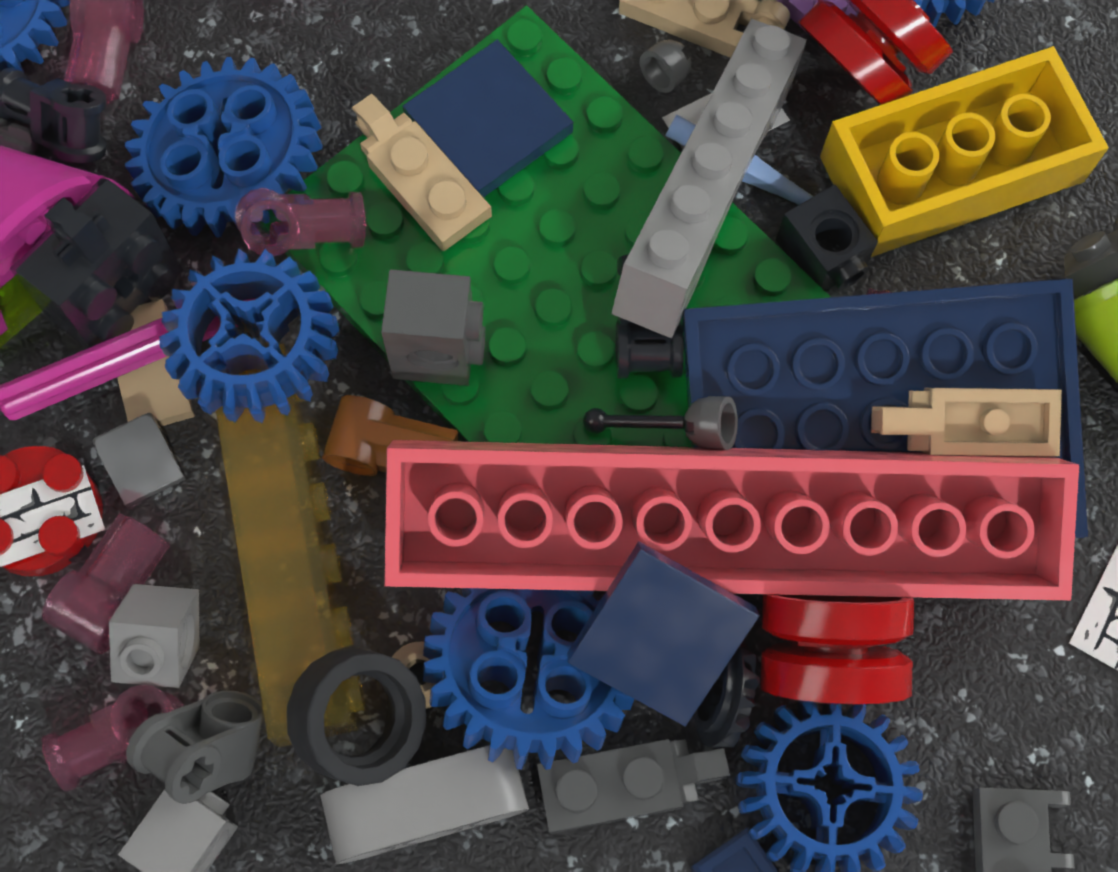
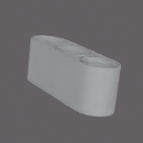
[320,745,529,864]

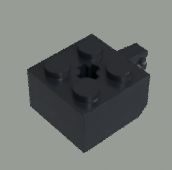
[9,178,183,349]

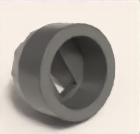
[640,40,692,93]

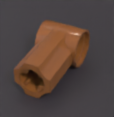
[322,395,458,476]

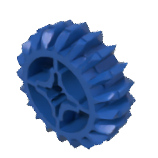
[159,248,339,423]
[736,700,923,872]

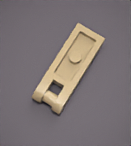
[619,0,790,58]

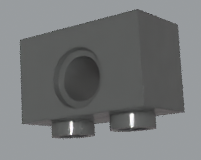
[381,270,486,386]

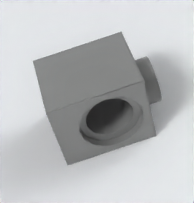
[109,584,200,688]
[118,789,238,872]

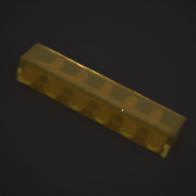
[216,344,365,747]

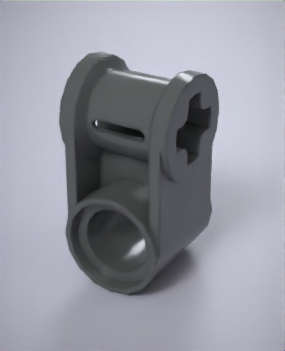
[126,691,264,804]

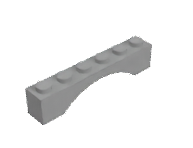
[611,18,807,338]

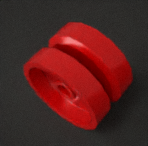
[798,0,953,105]
[760,594,914,704]

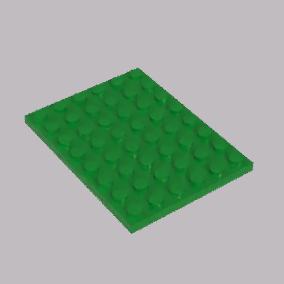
[257,5,831,447]

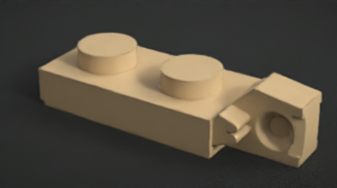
[352,94,492,251]
[871,388,1062,456]

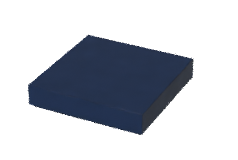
[403,39,574,198]
[567,541,759,727]

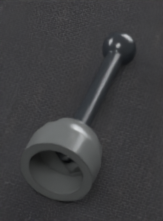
[583,396,738,450]

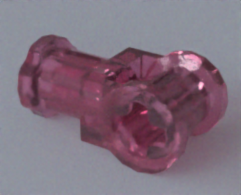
[234,188,366,256]
[42,685,184,792]

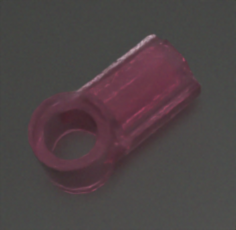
[65,0,144,105]
[42,513,170,654]

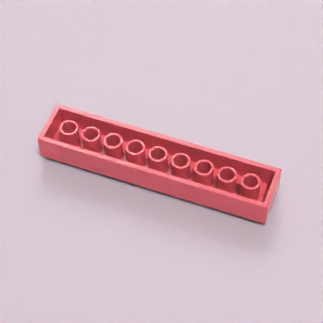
[385,440,1079,601]

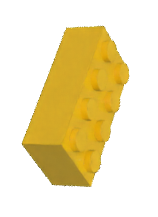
[820,46,1109,258]

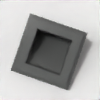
[92,413,186,508]

